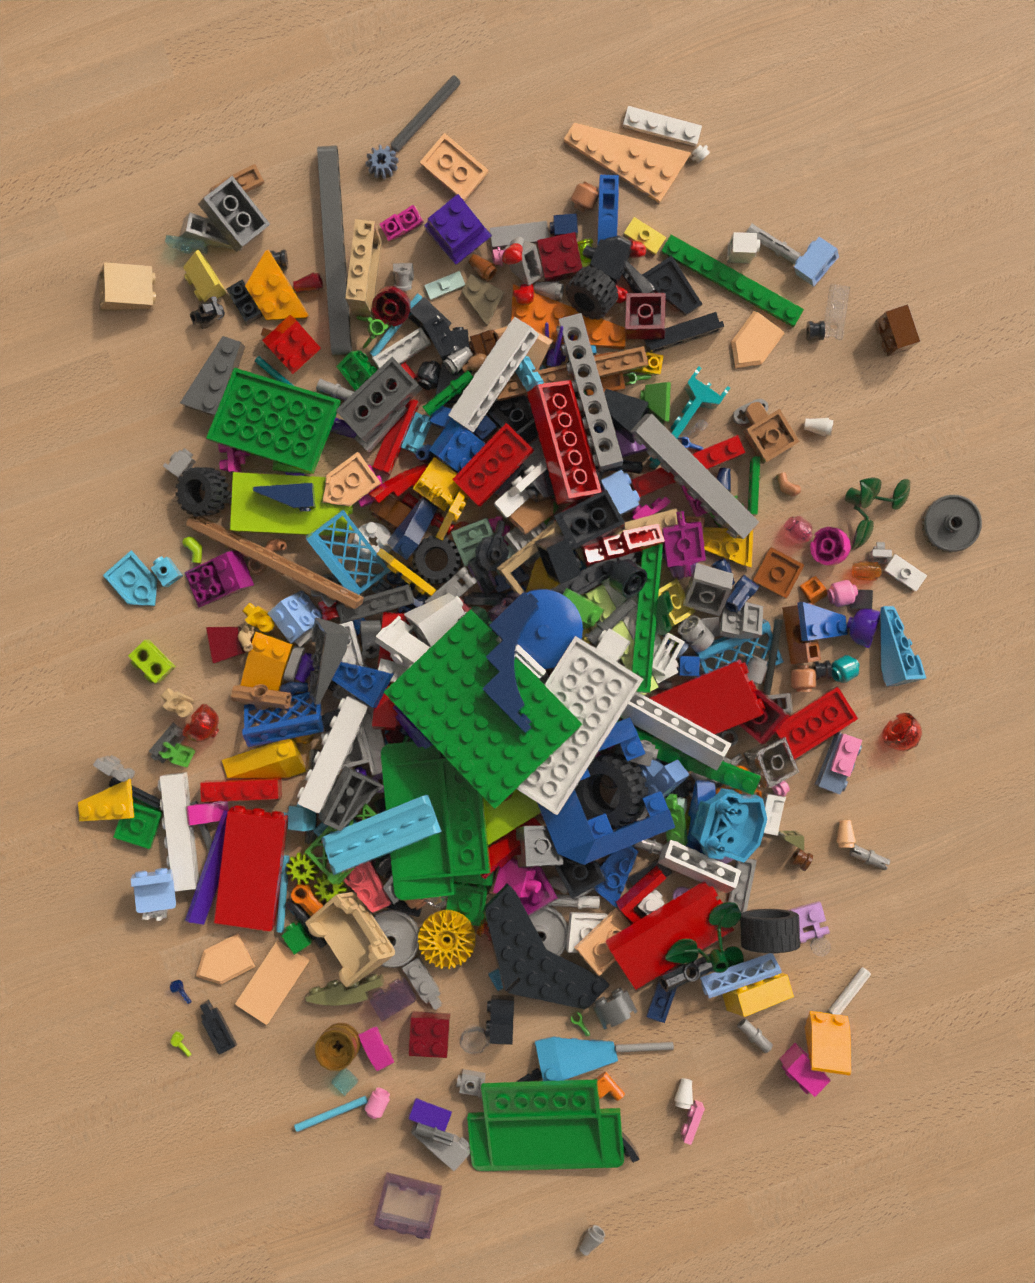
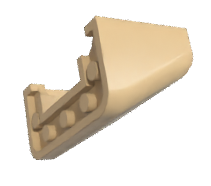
[305,892,395,987]

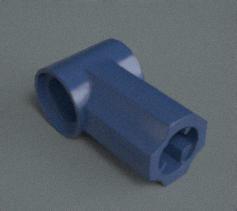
[725,574,759,613]

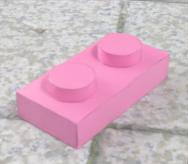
[830,733,862,777]
[680,1100,705,1145]

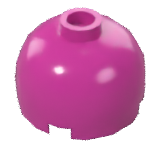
[810,526,851,566]

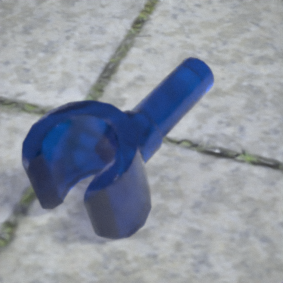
[170,980,192,1004]

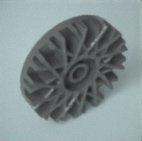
[922,495,982,552]

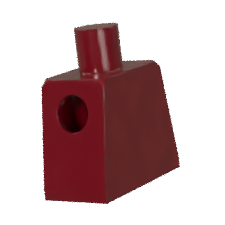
[206,627,254,663]

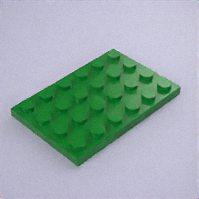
[206,368,341,474]

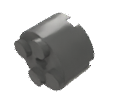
[593,987,638,1030]

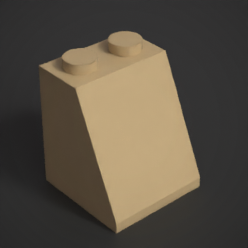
[99,262,156,311]

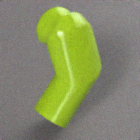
[182,536,202,563]

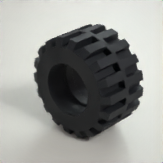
[565,266,618,320]
[175,467,229,516]
[412,535,461,584]

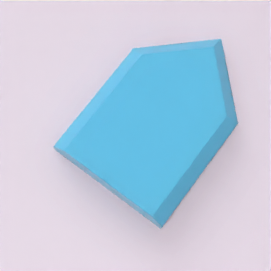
[103,550,157,606]

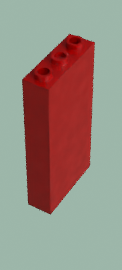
[642,659,765,735]
[214,805,288,932]
[605,881,734,990]

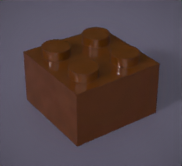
[875,304,920,356]

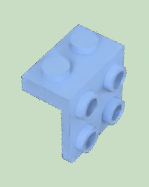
[268,591,323,644]
[131,868,176,913]

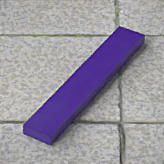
[185,810,228,925]

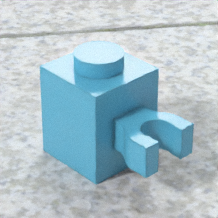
[283,802,316,831]

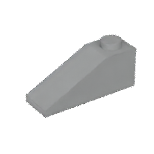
[180,212,242,251]
[411,1124,470,1171]

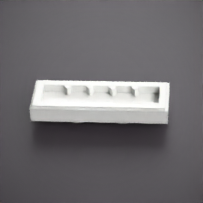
[372,327,431,368]

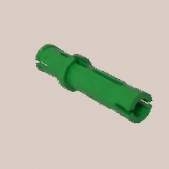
[422,370,474,416]

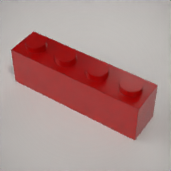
[200,778,282,802]

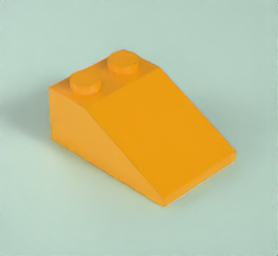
[240,632,296,691]
[805,1011,851,1076]

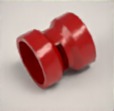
[318,601,339,621]

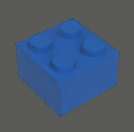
[429,419,485,473]

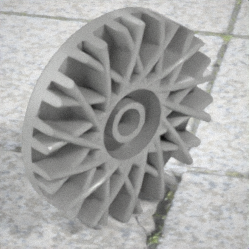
[529,906,568,956]
[373,909,419,968]

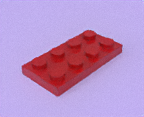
[452,423,535,507]
[775,686,858,760]

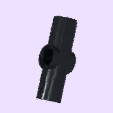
[659,954,714,992]

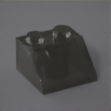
[743,737,799,788]

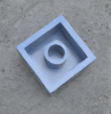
[599,470,640,516]

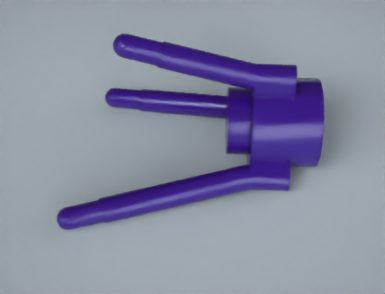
[545,322,575,367]

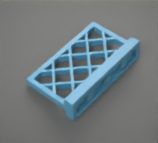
[306,510,390,595]
[695,619,783,673]

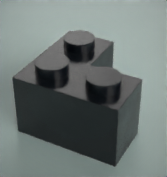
[486,995,514,1045]

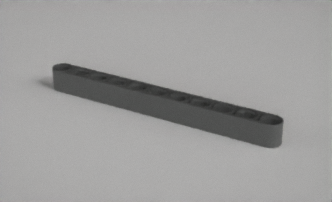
[317,145,352,355]

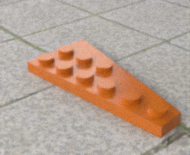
[511,284,626,349]

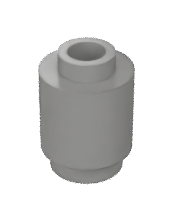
[747,656,768,685]

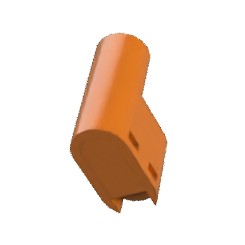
[596,1071,625,1101]

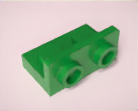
[336,350,378,391]

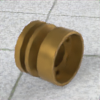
[315,1022,361,1071]

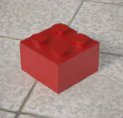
[262,315,321,374]

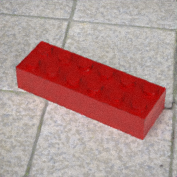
[527,380,602,505]

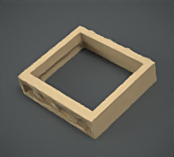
[345,219,382,318]
[497,521,592,597]

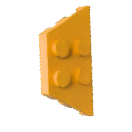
[245,249,309,320]

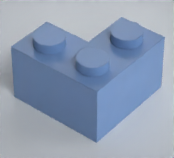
[636,758,689,797]

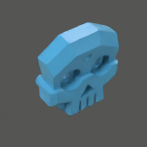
[691,788,768,863]

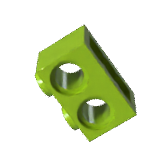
[128,640,176,683]

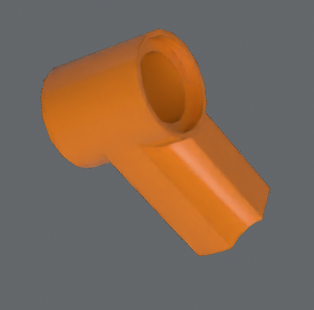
[291,882,324,917]

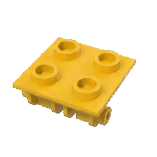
[413,457,460,511]

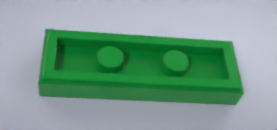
[747,456,761,516]

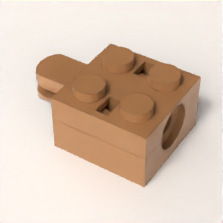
[743,402,800,464]

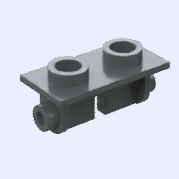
[148,722,188,763]

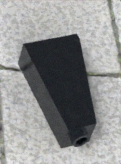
[436,327,472,404]

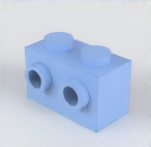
[794,237,839,287]

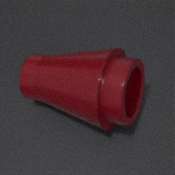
[293,272,323,293]

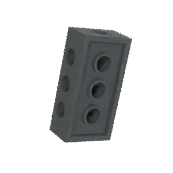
[336,357,422,442]

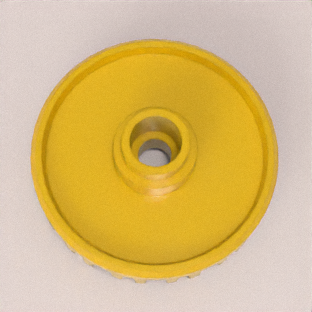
[418,910,476,969]

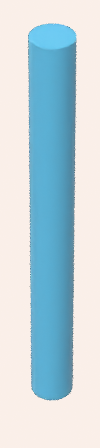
[370,293,423,357]
[276,855,290,933]
[295,1096,368,1132]

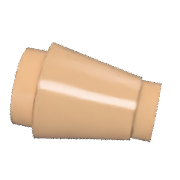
[836,820,856,848]

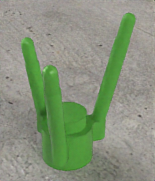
[356,316,388,349]

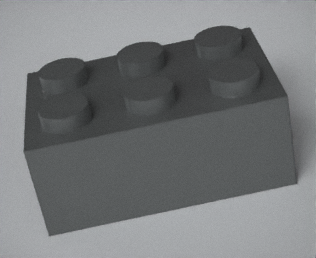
[198,176,270,252]

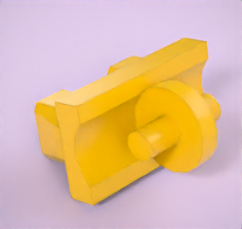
[242,603,274,632]

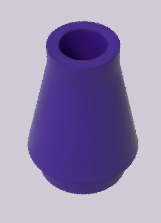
[295,653,314,683]

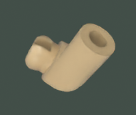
[238,623,254,652]

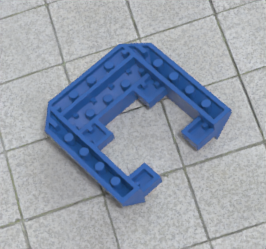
[537,717,675,865]

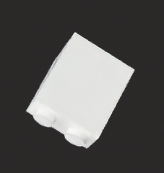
[404,593,467,647]

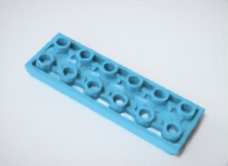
[321,795,441,875]

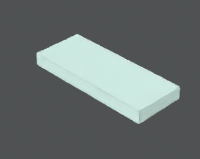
[424,271,465,300]

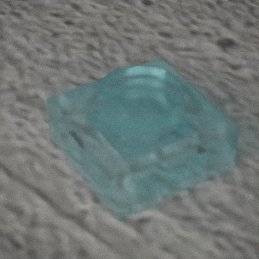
[331,1068,359,1096]

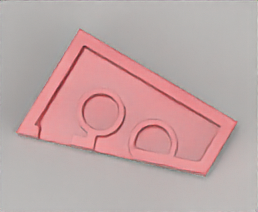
[343,860,391,913]

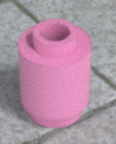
[365,1088,390,1119]

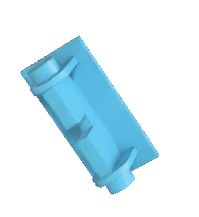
[515,356,544,392]
[401,412,431,454]

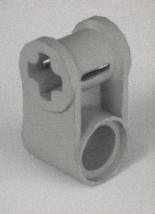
[393,263,414,291]

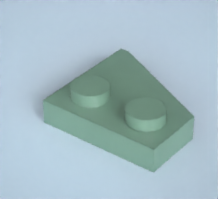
[451,517,494,566]

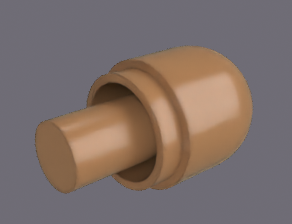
[462,353,487,372]

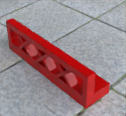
[372,399,420,475]

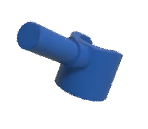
[677,437,703,451]

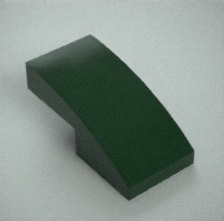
[656,590,674,636]

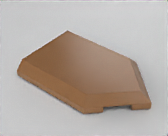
[507,498,554,535]

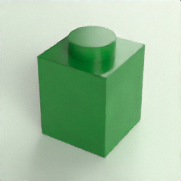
[281,922,313,955]

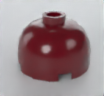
[372,286,411,326]

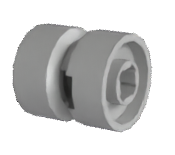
[678,616,714,652]

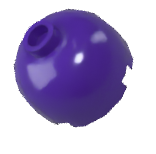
[847,609,880,648]

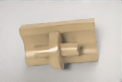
[161,688,195,718]

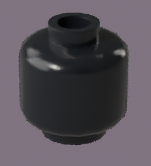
[415,360,441,390]

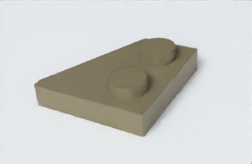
[462,274,505,326]

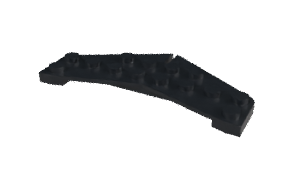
[483,883,610,1009]

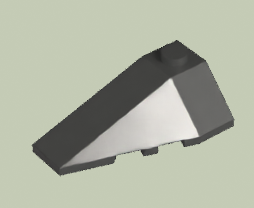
[310,618,350,705]

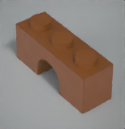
[782,603,821,664]

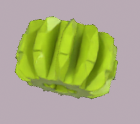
[286,852,319,885]
[314,873,347,903]

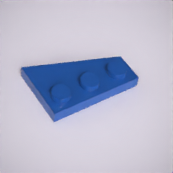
[797,602,848,641]
[332,661,394,708]
[595,845,638,908]

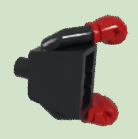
[582,235,646,303]

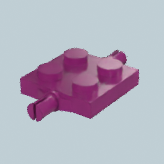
[662,511,706,577]

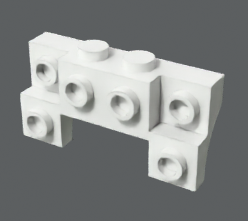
[375,616,430,668]

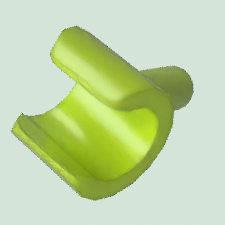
[171,1031,191,1057]

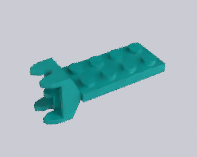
[649,366,730,470]

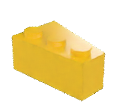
[722,973,794,1017]

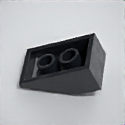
[487,396,538,444]
[554,490,625,550]

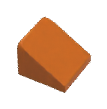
[800,576,827,605]

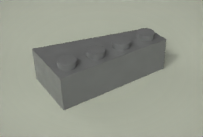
[180,336,245,417]

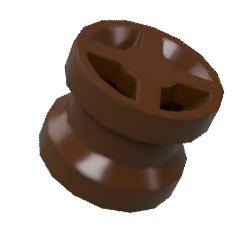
[790,848,813,871]

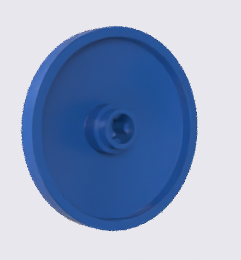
[518,589,583,669]

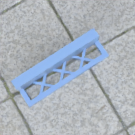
[700,953,782,998]

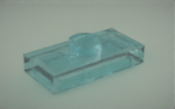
[165,235,208,254]

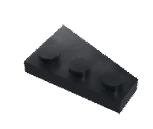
[642,256,703,316]

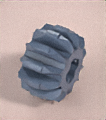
[366,144,399,180]

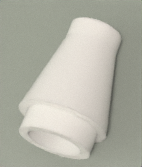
[804,418,833,437]
[674,1078,693,1109]

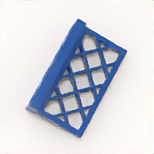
[242,691,324,747]

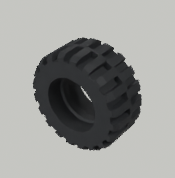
[574,753,648,830]

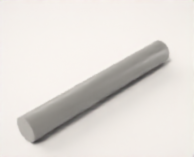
[616,1042,674,1053]

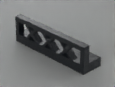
[644,312,724,353]

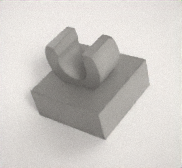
[868,542,892,564]

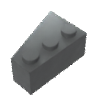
[318,766,384,831]

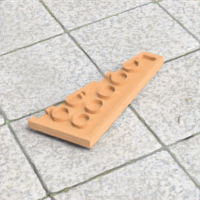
[564,123,691,204]

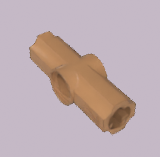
[231,684,292,710]

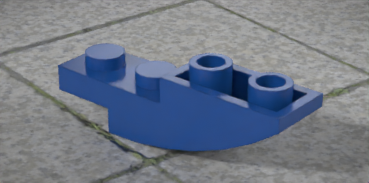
[597,175,619,245]
[686,780,716,855]

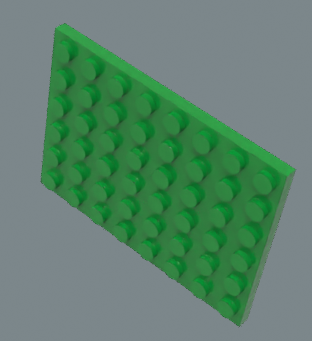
[384,610,583,809]

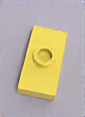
[623,217,666,255]

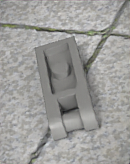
[425,567,477,603]

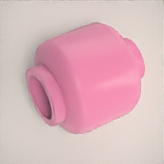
[827,580,858,607]

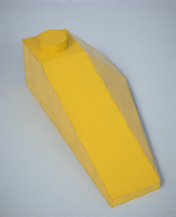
[222,738,306,778]

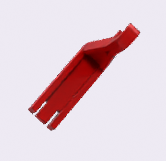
[616,866,666,923]

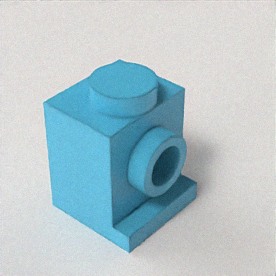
[151,556,183,587]

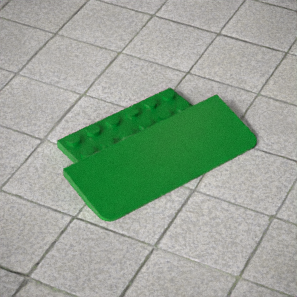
[381,741,491,900]
[467,1079,624,1171]

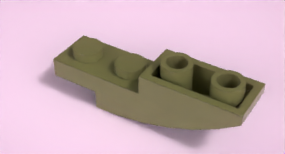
[305,973,384,1006]

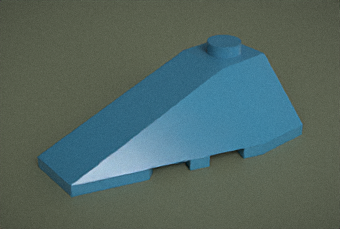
[881,606,927,686]
[535,1036,618,1081]

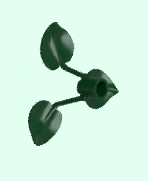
[845,477,911,550]
[665,902,744,973]

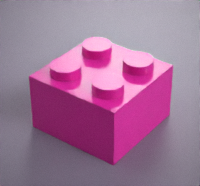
[780,1043,831,1097]

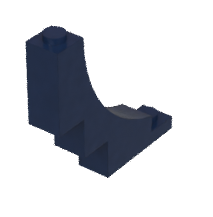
[483,592,539,734]

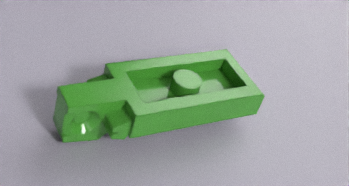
[665,794,688,846]

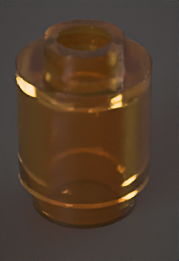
[852,561,882,581]

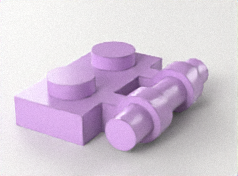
[789,901,830,944]

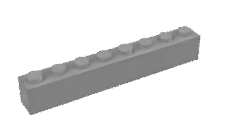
[630,414,759,539]

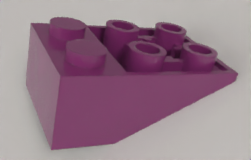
[184,550,254,608]

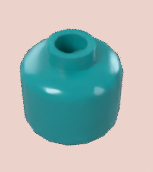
[831,655,860,683]

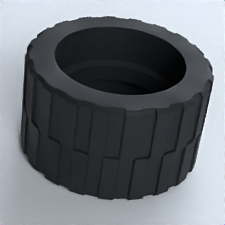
[740,909,800,953]

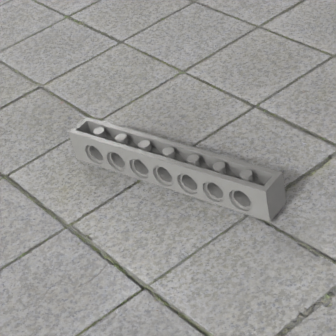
[556,313,623,471]

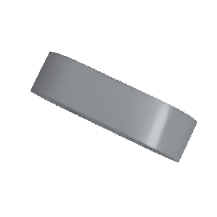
[732,399,768,426]
[283,645,305,682]

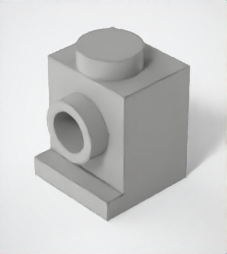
[163,448,196,478]
[629,740,659,767]
[456,1069,486,1098]

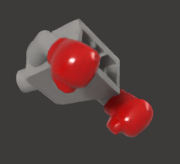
[502,237,544,305]

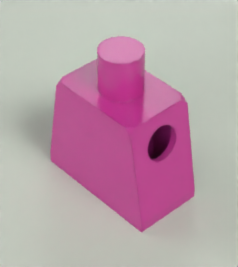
[493,858,541,897]

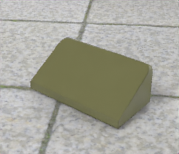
[778,831,804,851]

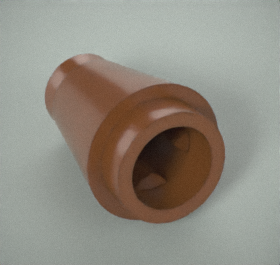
[468,254,497,281]

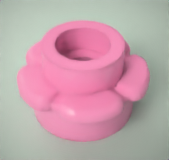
[492,247,504,266]
[772,778,790,797]

